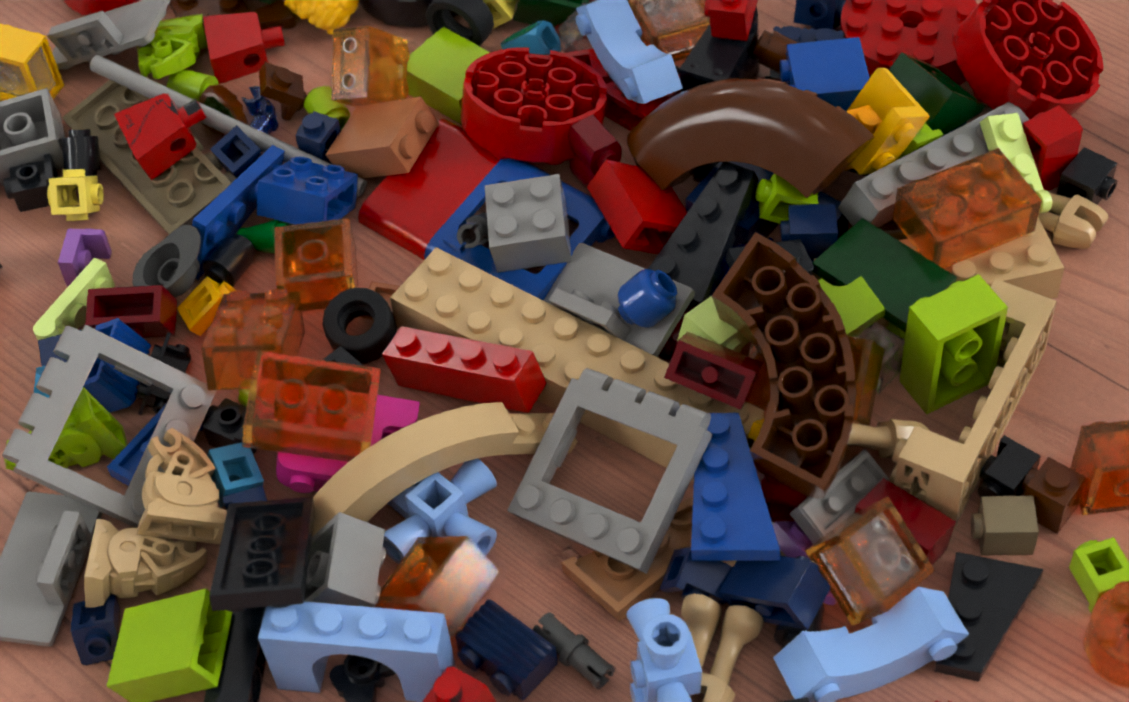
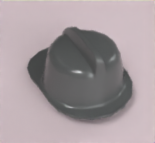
[132,225,201,298]

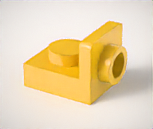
[177,276,245,336]

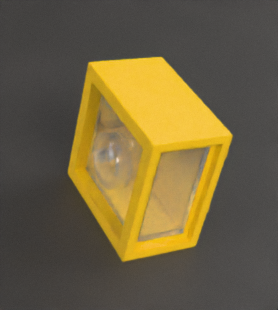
[0,23,65,101]

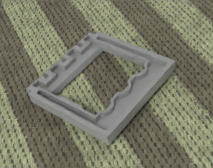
[2,325,217,528]
[507,368,713,574]

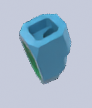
[500,20,561,55]

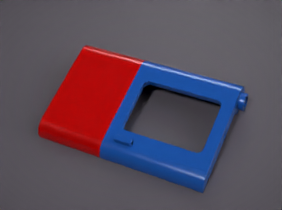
[358,119,615,300]

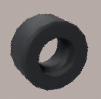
[322,288,397,364]

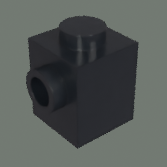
[1057,147,1118,205]

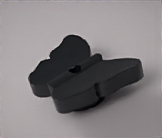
[329,655,396,702]

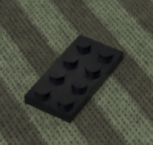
[210,497,315,612]

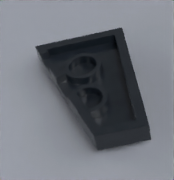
[934,552,1043,681]

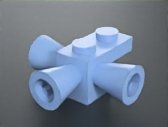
[383,459,497,567]
[626,598,702,702]

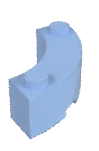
[576,0,683,104]
[773,587,969,702]

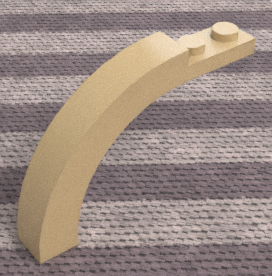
[312,402,578,537]

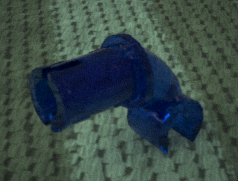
[241,86,279,135]

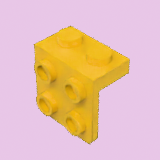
[847,68,930,175]

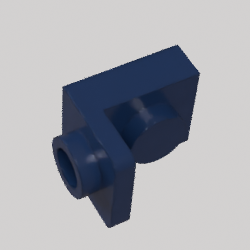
[70,594,120,665]

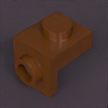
[259,62,306,121]

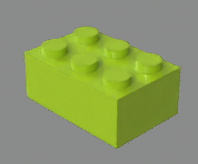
[899,274,1008,415]

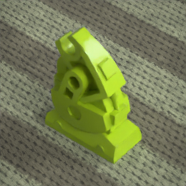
[137,14,208,79]
[4,387,128,470]

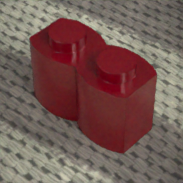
[568,115,622,194]

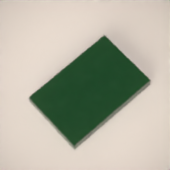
[812,218,957,333]

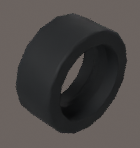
[426,0,494,46]

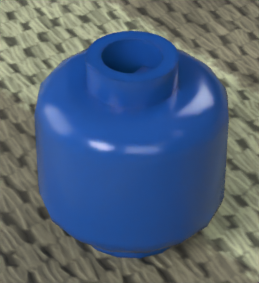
[618,269,677,328]

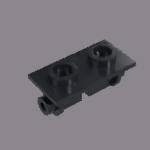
[136,333,192,415]

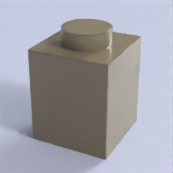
[971,496,1039,555]

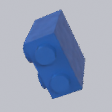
[780,37,870,111]
[254,157,358,232]

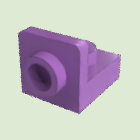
[58,228,112,286]

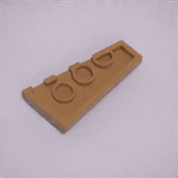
[561,497,693,622]

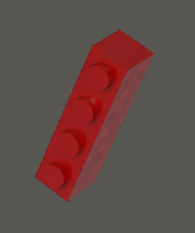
[382,326,547,413]

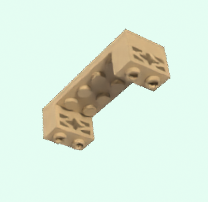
[889,279,1057,529]

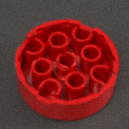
[840,0,978,85]
[955,0,1104,119]
[460,47,607,165]

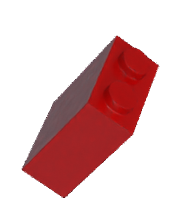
[587,159,688,254]

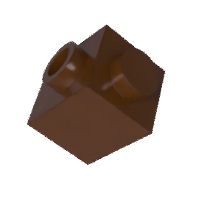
[1021,457,1087,534]

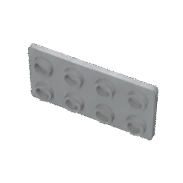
[47,0,171,70]
[543,243,695,357]
[0,492,102,647]

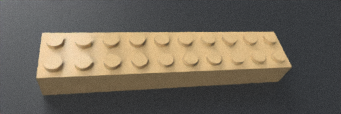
[390,247,765,482]

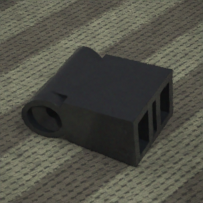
[679,7,760,92]

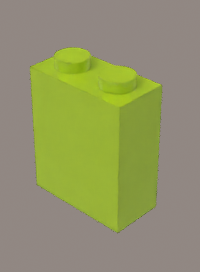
[397,26,490,125]
[107,589,232,702]

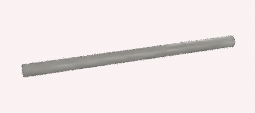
[90,55,367,197]

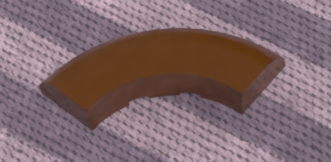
[627,78,875,198]
[712,232,856,499]

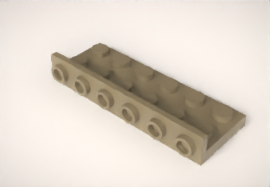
[62,80,236,235]

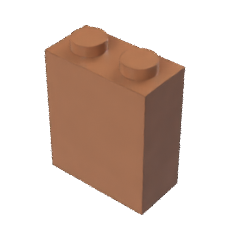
[325,97,439,178]

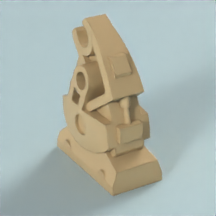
[137,428,227,544]
[84,519,207,608]

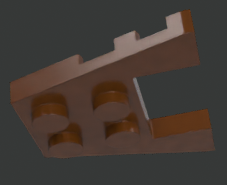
[169,0,296,30]

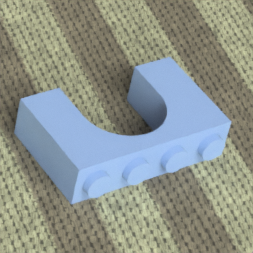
[258,602,456,702]

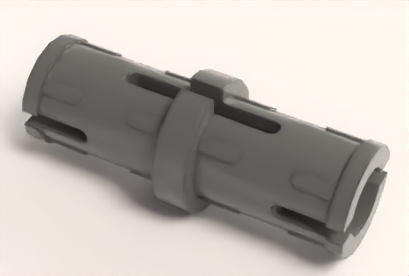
[457,212,488,248]
[533,612,615,689]

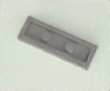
[789,449,890,547]

